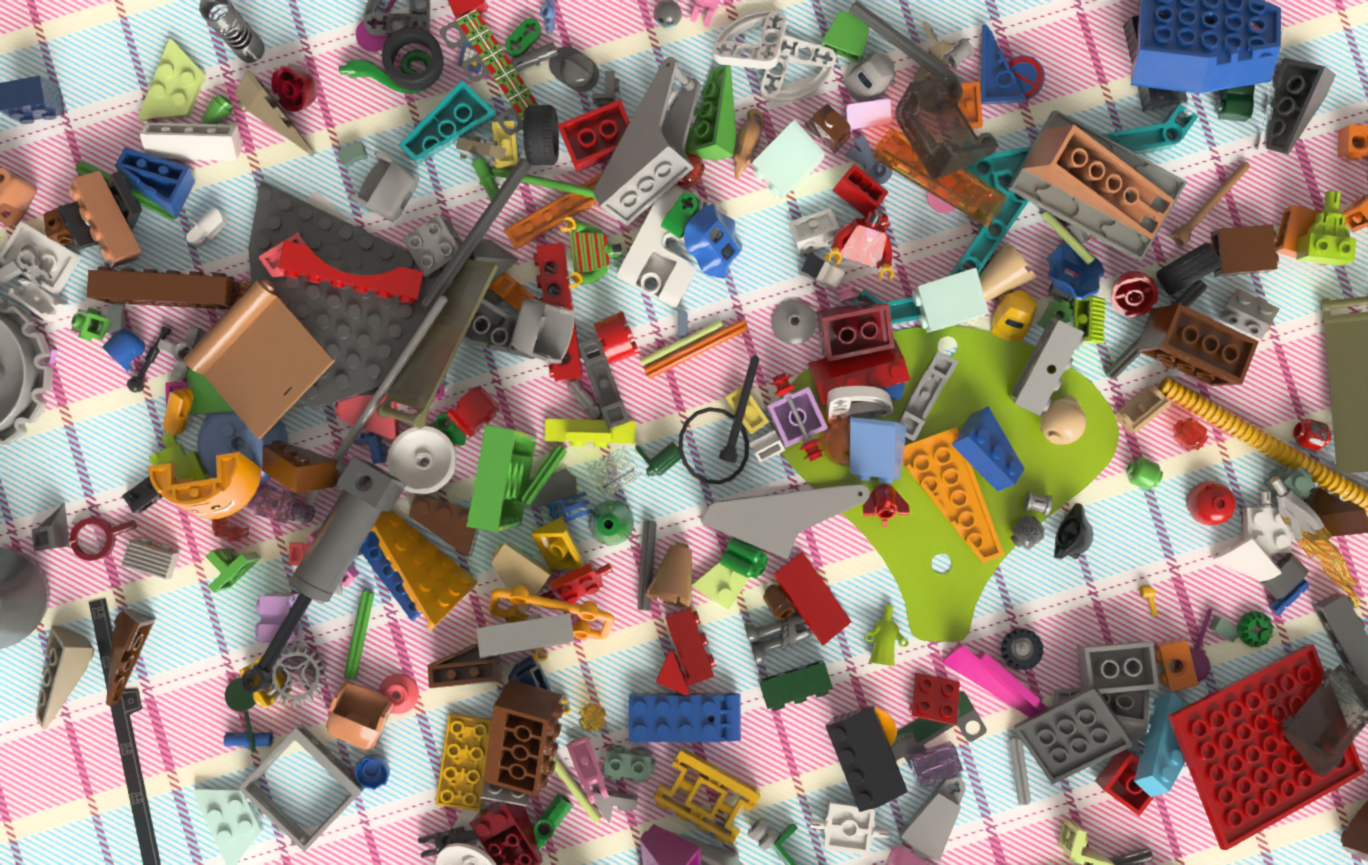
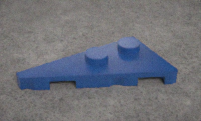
[981,24,1026,105]

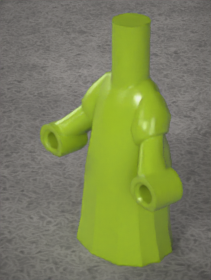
[864,605,909,666]

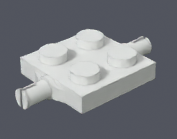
[1243,492,1291,558]
[810,801,889,855]

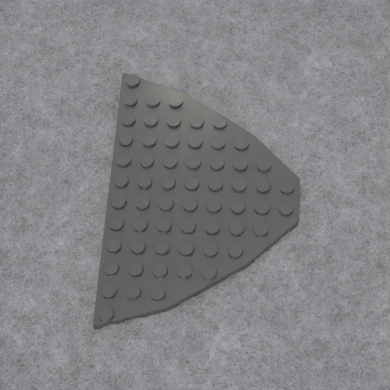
[248,181,503,409]

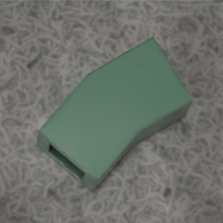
[336,141,368,168]

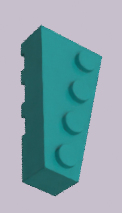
[399,80,496,165]

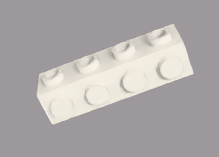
[140,123,242,162]

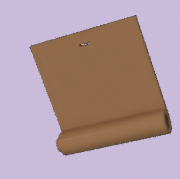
[183,279,335,439]

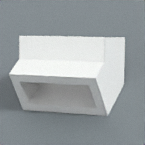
[750,430,785,463]

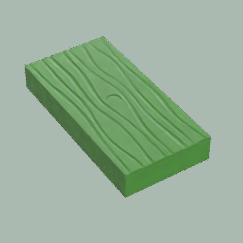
[466,425,537,532]

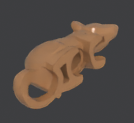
[733,109,764,179]

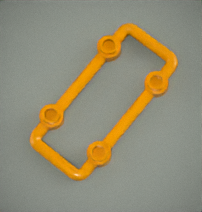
[488,585,615,639]

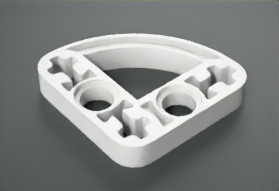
[713,11,786,69]
[760,35,836,103]
[826,386,893,424]

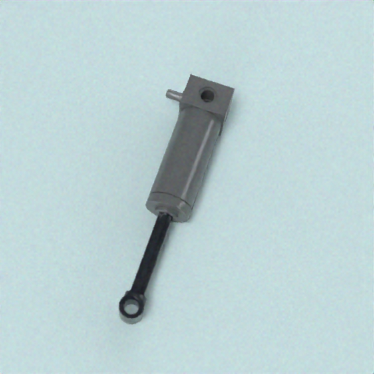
[240,456,407,693]

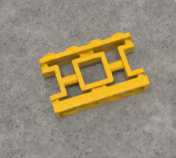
[653,746,761,844]

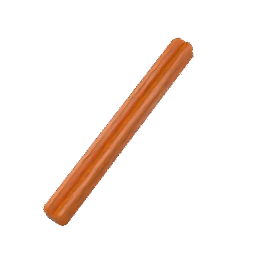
[644,319,748,379]

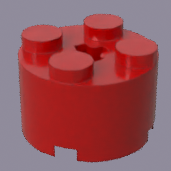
[593,311,640,364]
[446,385,500,438]

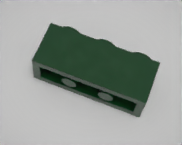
[758,660,833,711]

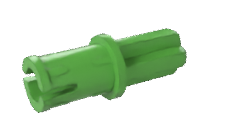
[472,158,499,201]

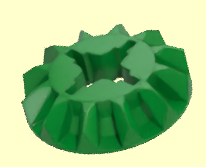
[1237,611,1275,648]

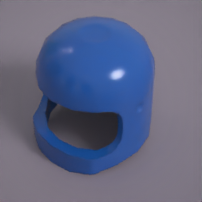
[102,328,145,372]

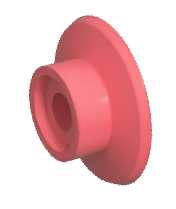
[378,673,419,714]

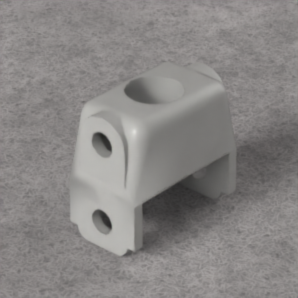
[348,151,419,222]
[511,298,575,363]

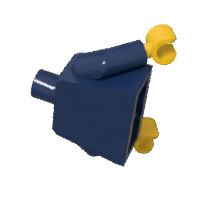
[503,648,571,715]

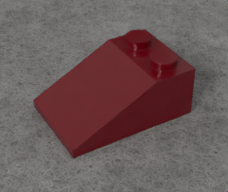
[816,303,895,361]

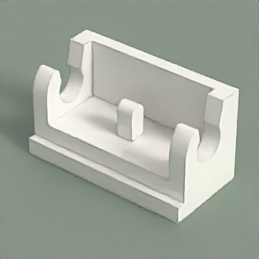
[8,278,69,323]

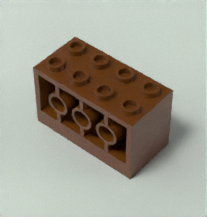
[1135,303,1259,386]
[484,680,565,797]

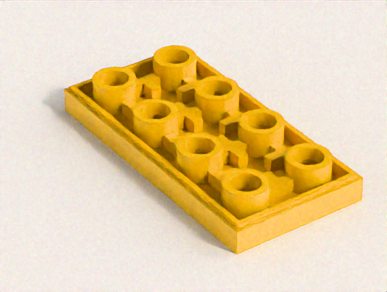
[435,713,492,811]

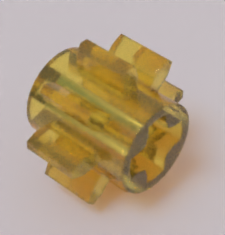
[578,703,607,732]

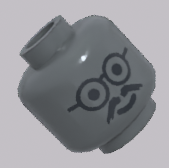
[1010,516,1045,550]

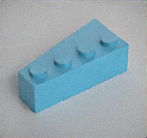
[1134,692,1187,797]

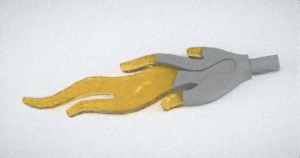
[1270,476,1360,609]

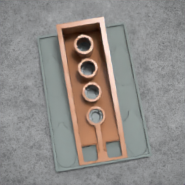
[1007,110,1188,260]

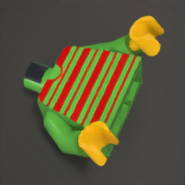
[560,217,623,289]

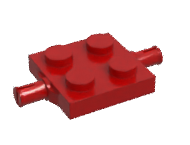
[539,563,614,604]

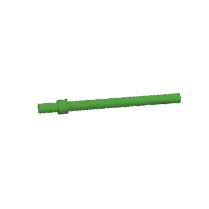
[492,167,597,201]

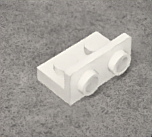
[788,208,840,255]

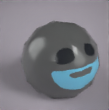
[654,0,682,28]

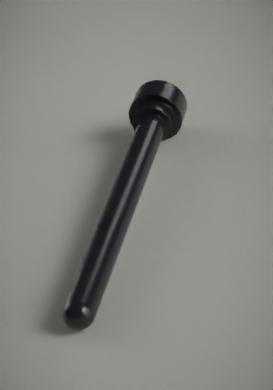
[718,355,759,463]

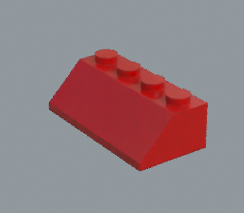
[807,339,910,406]

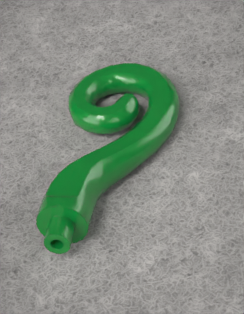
[338,50,432,94]

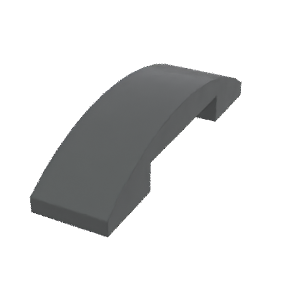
[578,337,630,430]

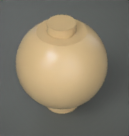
[1039,396,1086,444]

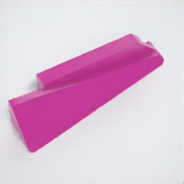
[943,642,1048,717]

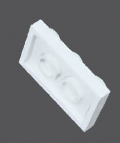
[0,221,82,295]

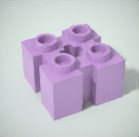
[255,592,300,643]

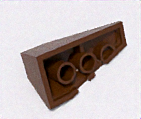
[1303,486,1368,539]
[106,609,156,706]
[1341,800,1368,862]

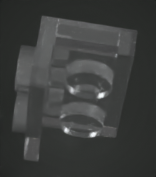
[586,445,642,497]

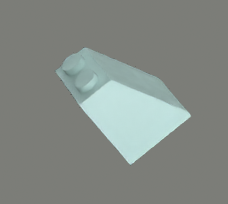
[752,120,826,199]
[912,268,989,333]

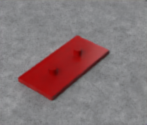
[772,552,852,646]

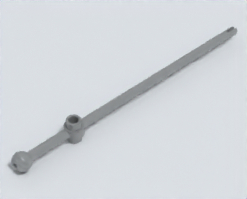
[291,296,447,523]

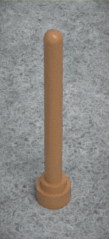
[1170,162,1250,246]

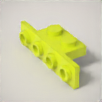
[545,419,636,447]

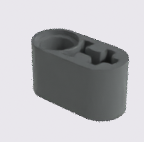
[1260,553,1309,599]

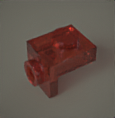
[212,517,249,541]

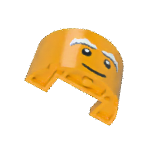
[148,452,262,519]

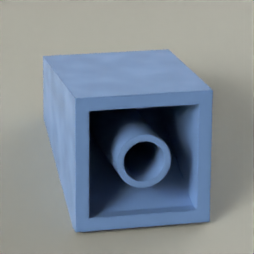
[850,417,907,484]

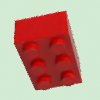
[557,99,630,173]

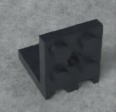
[57,172,142,250]

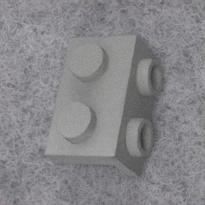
[1220,288,1280,339]

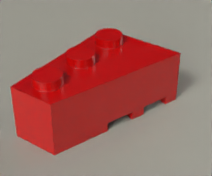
[665,607,716,686]

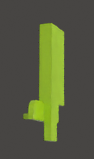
[148,434,209,481]

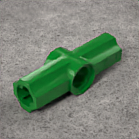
[532,793,574,850]

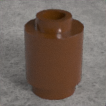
[763,585,794,620]

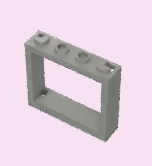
[238,724,365,852]

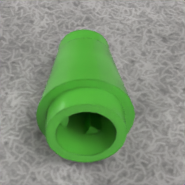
[201,94,234,124]

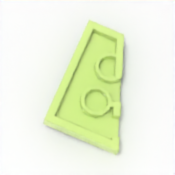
[691,552,765,610]

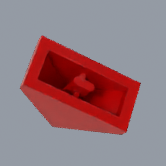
[448,0,489,20]
[656,648,690,696]

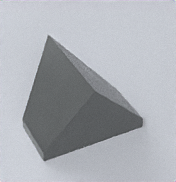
[468,239,519,284]
[31,502,70,551]

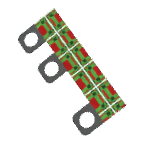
[439,9,539,135]

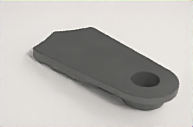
[530,468,577,507]

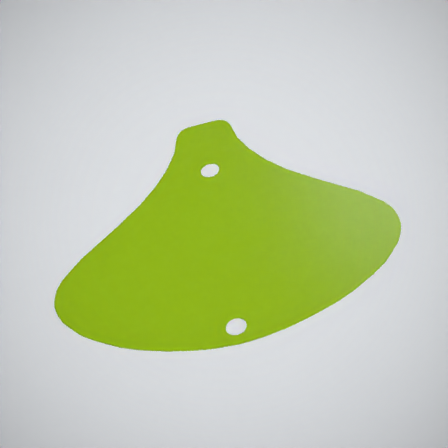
[772,326,1119,642]

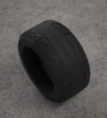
[382,26,444,91]
[523,105,559,166]
[1156,243,1222,295]

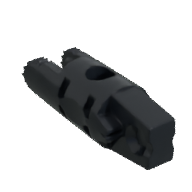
[418,826,478,858]

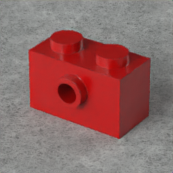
[832,164,889,218]

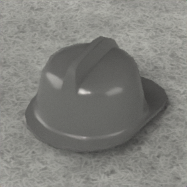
[549,47,599,92]

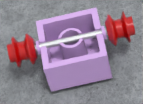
[766,372,828,462]

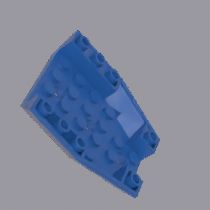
[1130,0,1281,94]

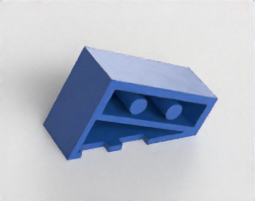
[951,406,1025,491]

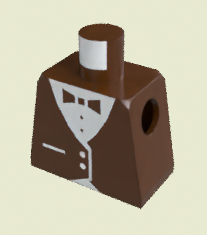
[804,104,851,154]

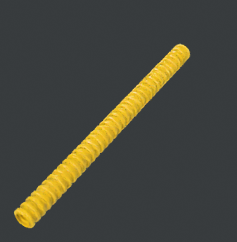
[1158,376,1368,514]

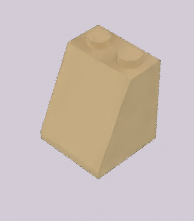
[491,542,554,614]

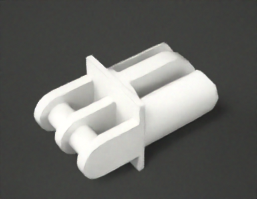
[186,208,228,246]

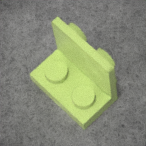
[1057,818,1115,865]

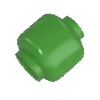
[1126,457,1163,490]

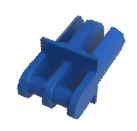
[546,491,593,522]

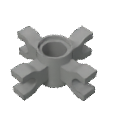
[157,326,204,381]

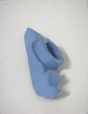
[540,0,556,34]

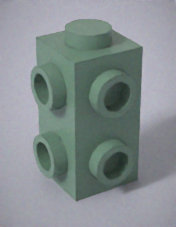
[1264,467,1316,500]
[603,745,656,783]

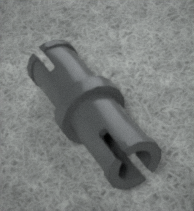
[512,42,558,72]

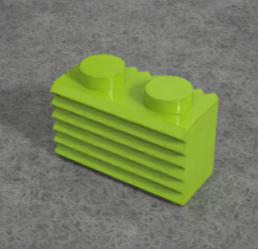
[1073,296,1107,344]

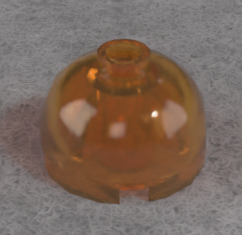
[819,420,850,466]

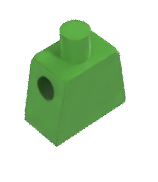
[821,4,869,63]

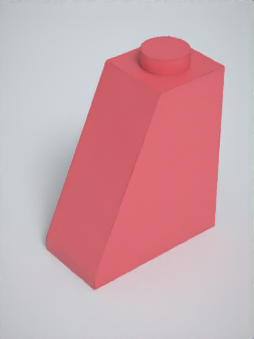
[335,393,400,440]

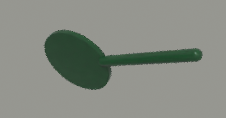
[224,678,256,753]

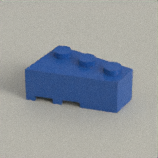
[115,147,195,218]

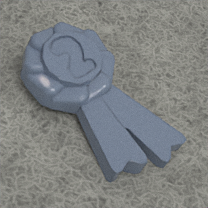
[846,134,892,185]

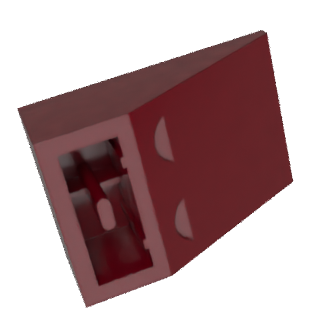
[469,801,543,865]

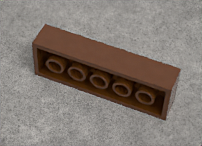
[86,266,241,310]

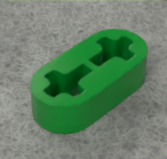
[505,18,542,58]

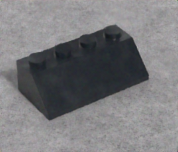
[1123,13,1188,112]
[825,705,908,812]

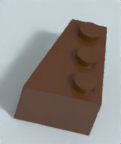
[408,494,480,557]
[427,643,502,689]

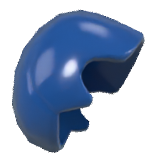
[354,754,390,790]

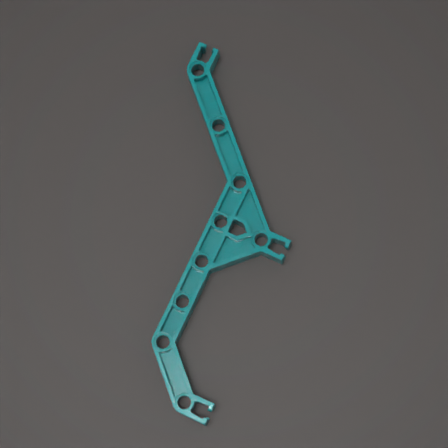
[853,104,1198,326]

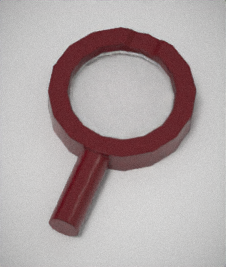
[69,518,137,561]

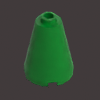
[589,500,634,546]

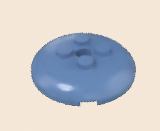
[197,412,289,486]

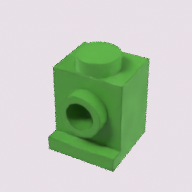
[1037,299,1073,329]

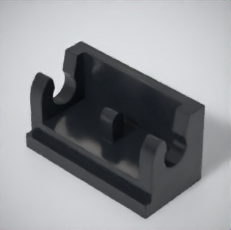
[122,476,163,513]

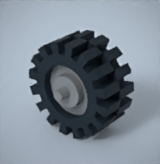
[1001,628,1044,670]

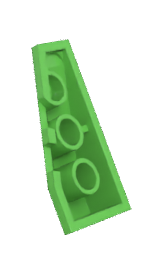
[685,65,736,161]

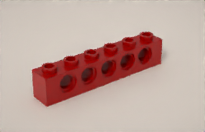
[533,242,583,383]

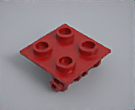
[909,673,960,725]

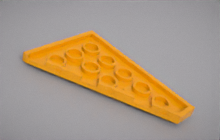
[371,510,478,631]

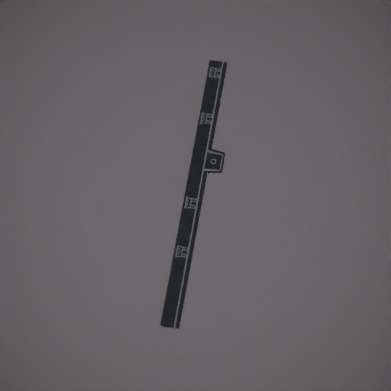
[89,598,161,865]

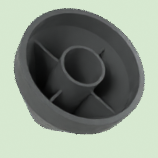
[0,546,50,649]

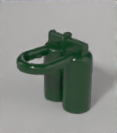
[635,441,681,477]

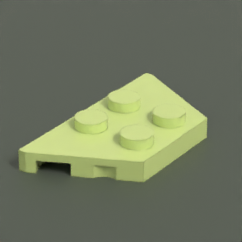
[137,38,206,121]

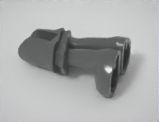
[744,613,813,665]

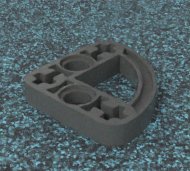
[363,0,431,36]

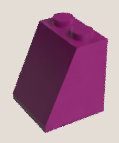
[640,824,701,865]

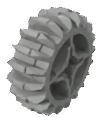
[267,645,327,708]

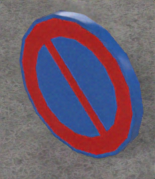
[1008,55,1045,100]

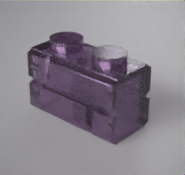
[908,741,963,787]

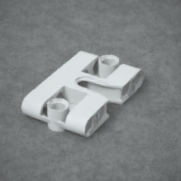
[616,184,728,309]

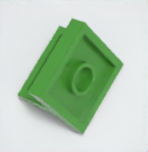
[205,548,261,593]

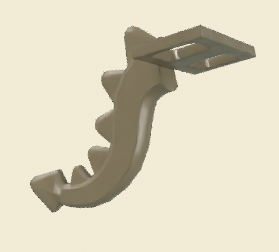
[913,21,954,113]

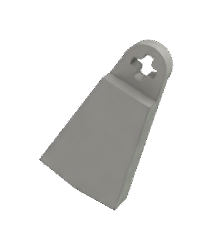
[898,774,966,861]

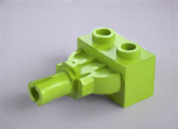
[1296,191,1357,266]

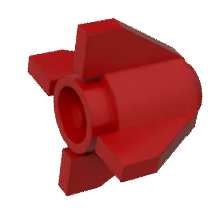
[862,484,910,527]

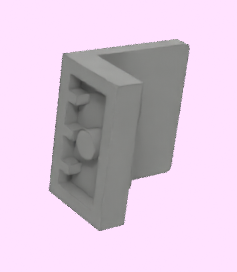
[402,214,463,277]

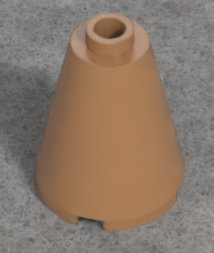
[645,542,692,608]

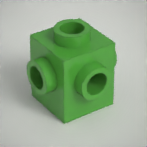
[71,307,110,341]

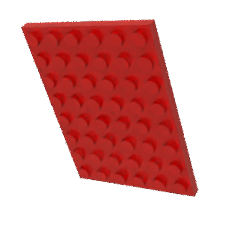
[1167,644,1365,851]

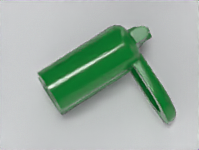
[720,537,768,579]

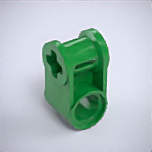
[661,193,699,239]

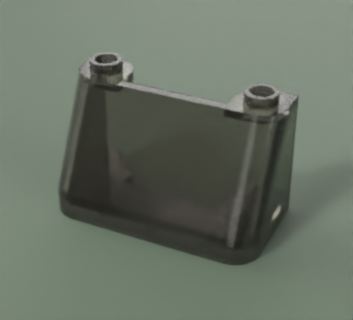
[895,76,999,179]
[1281,664,1368,778]

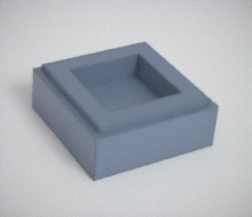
[678,311,688,337]

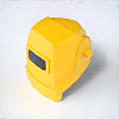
[990,290,1038,342]

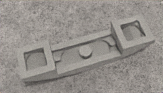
[898,350,958,441]

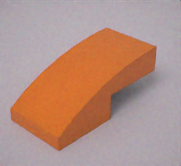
[488,272,539,312]

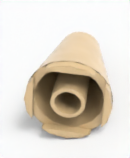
[978,242,1036,302]

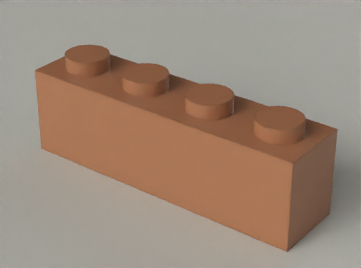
[69,171,142,268]

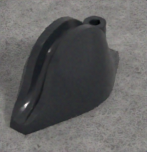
[1054,503,1094,560]

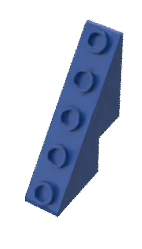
[360,531,422,622]

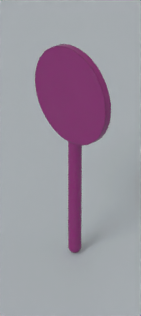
[356,0,396,52]
[1174,608,1212,682]

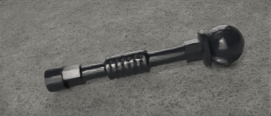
[127,326,172,393]

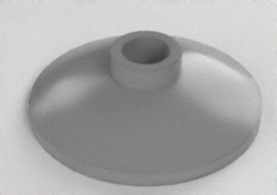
[772,300,817,345]

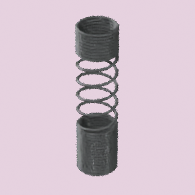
[199,0,265,63]

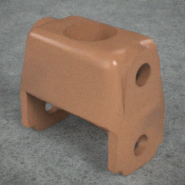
[0,165,37,227]
[325,682,394,750]

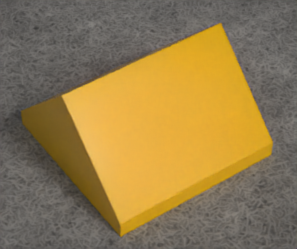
[530,517,585,570]

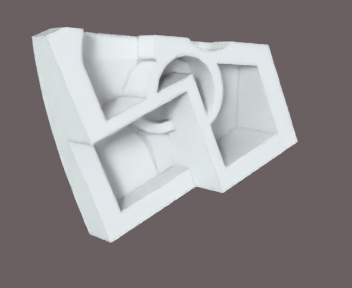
[1213,536,1281,582]

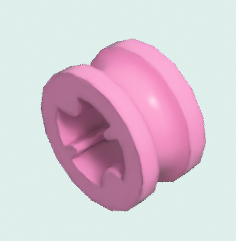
[836,285,858,303]

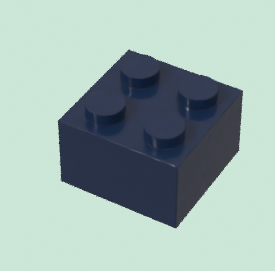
[0,76,65,124]

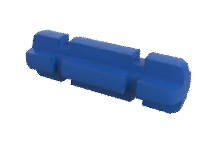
[1270,579,1309,615]

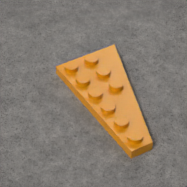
[902,427,1004,563]

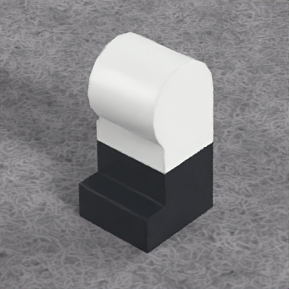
[799,253,845,290]

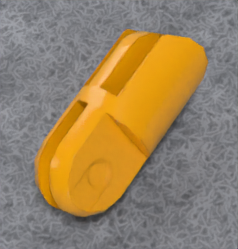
[163,388,194,436]

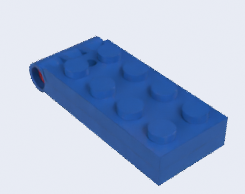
[629,693,741,742]

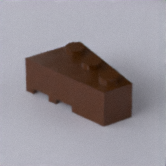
[262,440,339,494]

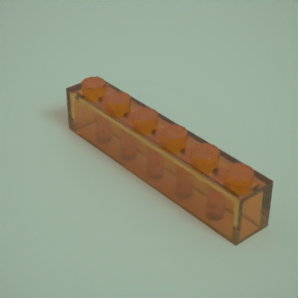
[873,127,1007,228]

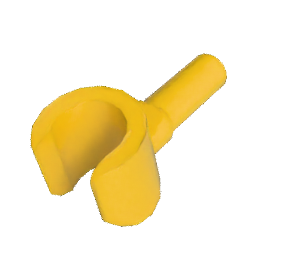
[1139,585,1158,616]

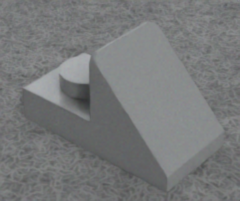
[592,788,638,824]

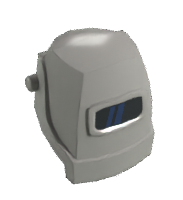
[843,52,896,102]

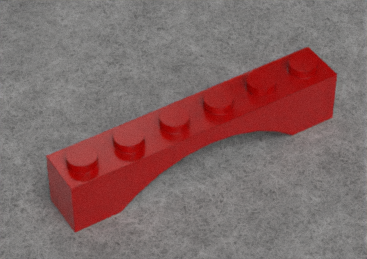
[278,240,424,304]

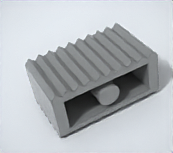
[122,536,180,580]

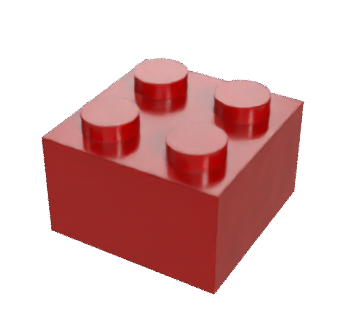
[1095,749,1155,817]

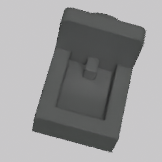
[592,71,620,107]

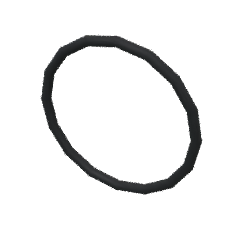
[678,407,749,485]

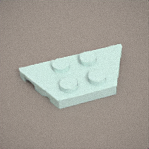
[192,788,264,865]

